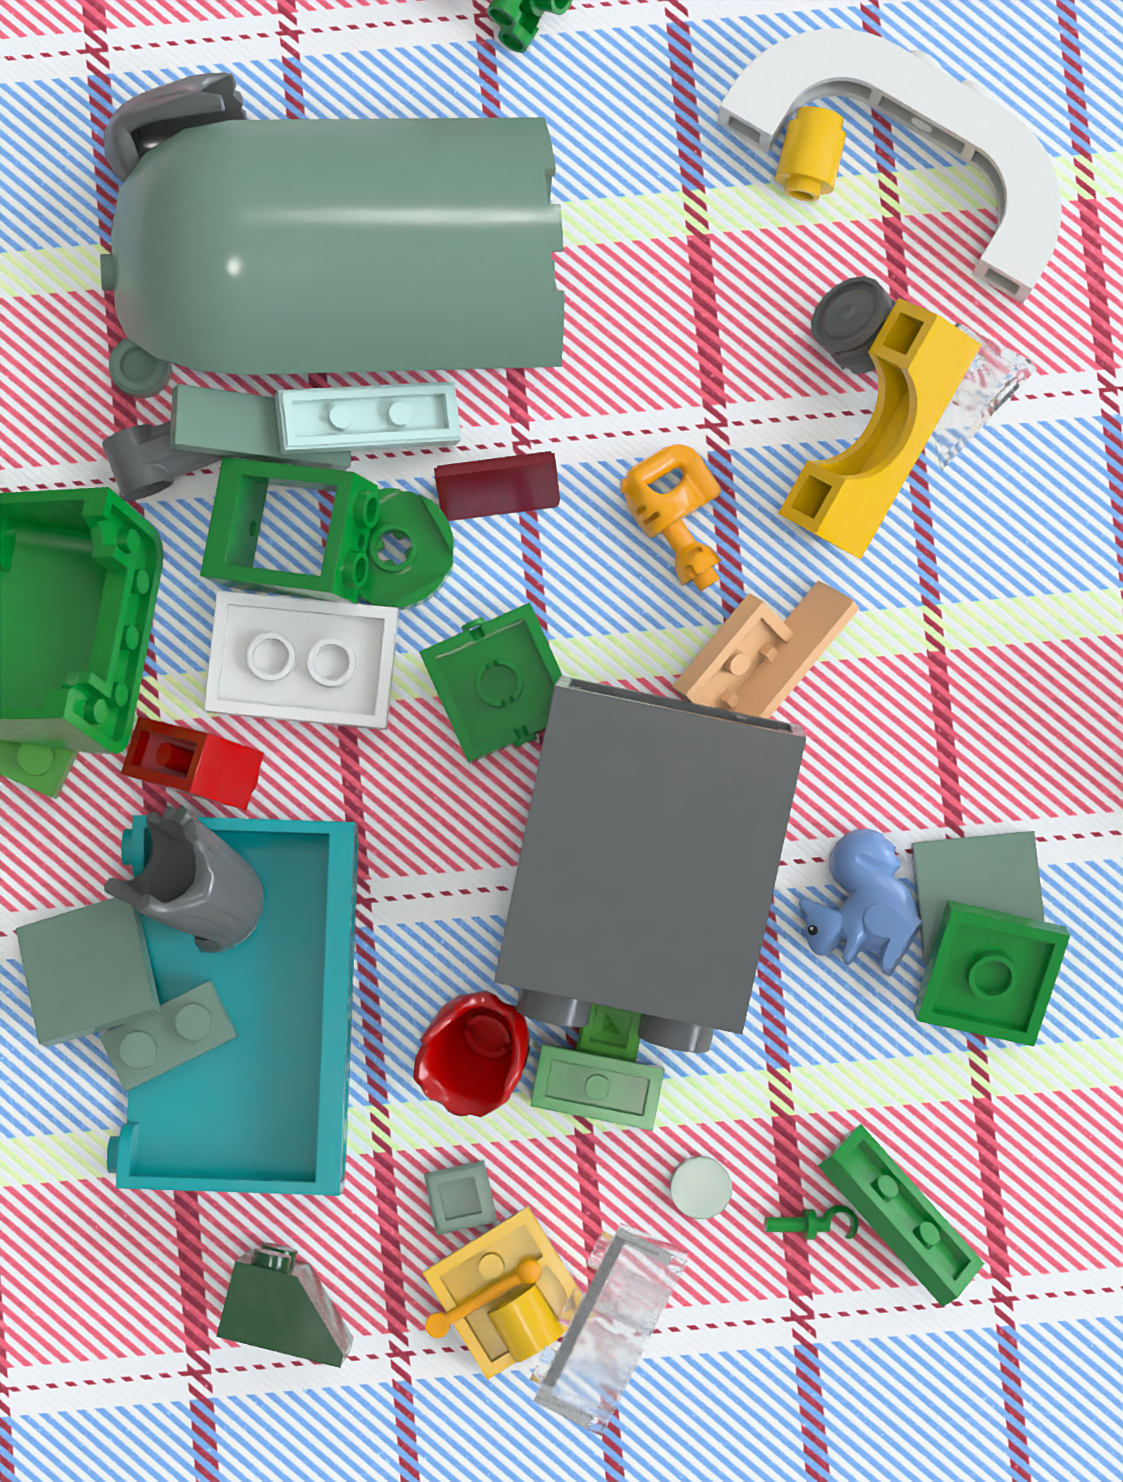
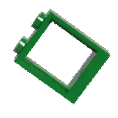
[200,457,380,604]

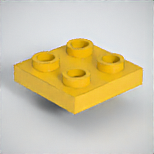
[423,1205,593,1380]

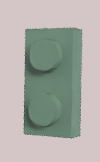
[99,981,239,1091]

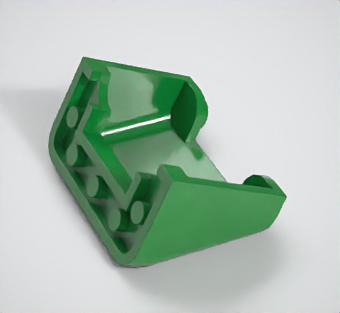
[0,487,164,754]

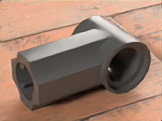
[102,421,230,501]

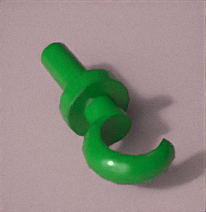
[764,1205,859,1240]

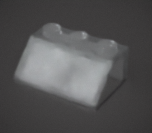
[529,1223,688,1437]

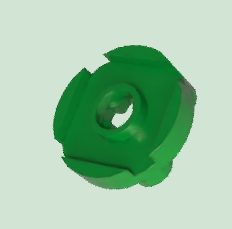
[358,488,455,610]

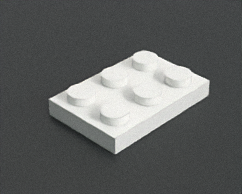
[204,590,399,730]

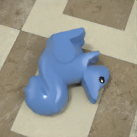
[799,829,923,977]

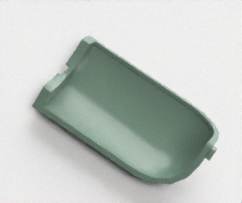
[100,117,565,375]

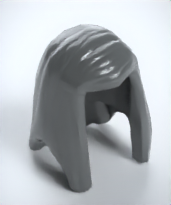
[104,72,248,183]
[104,805,264,953]

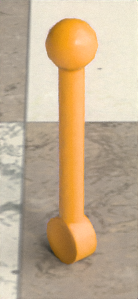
[425,1259,541,1338]

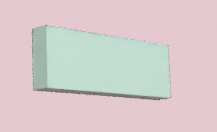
[274,381,461,455]

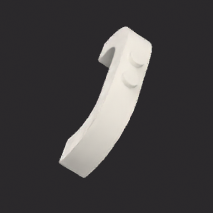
[717,28,1062,304]

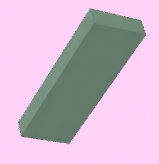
[169,384,351,471]

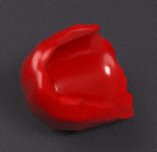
[413,990,530,1118]

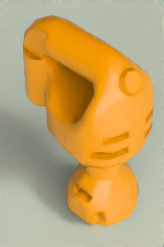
[620,444,722,592]

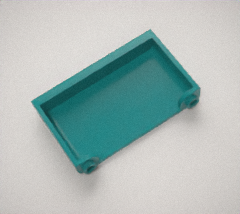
[107,815,359,1196]

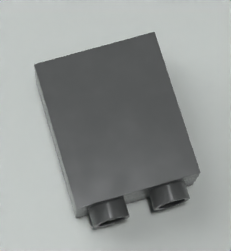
[494,675,807,1053]

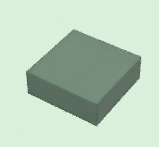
[424,1160,497,1235]

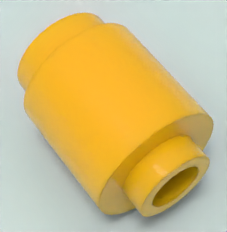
[775,106,846,202]

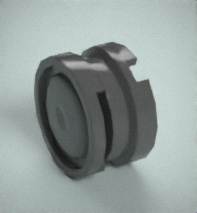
[811,276,896,374]

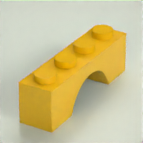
[778,298,982,560]

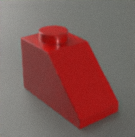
[120,716,265,811]

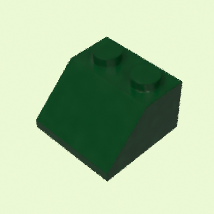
[216,1242,354,1368]

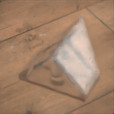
[933,322,1037,471]

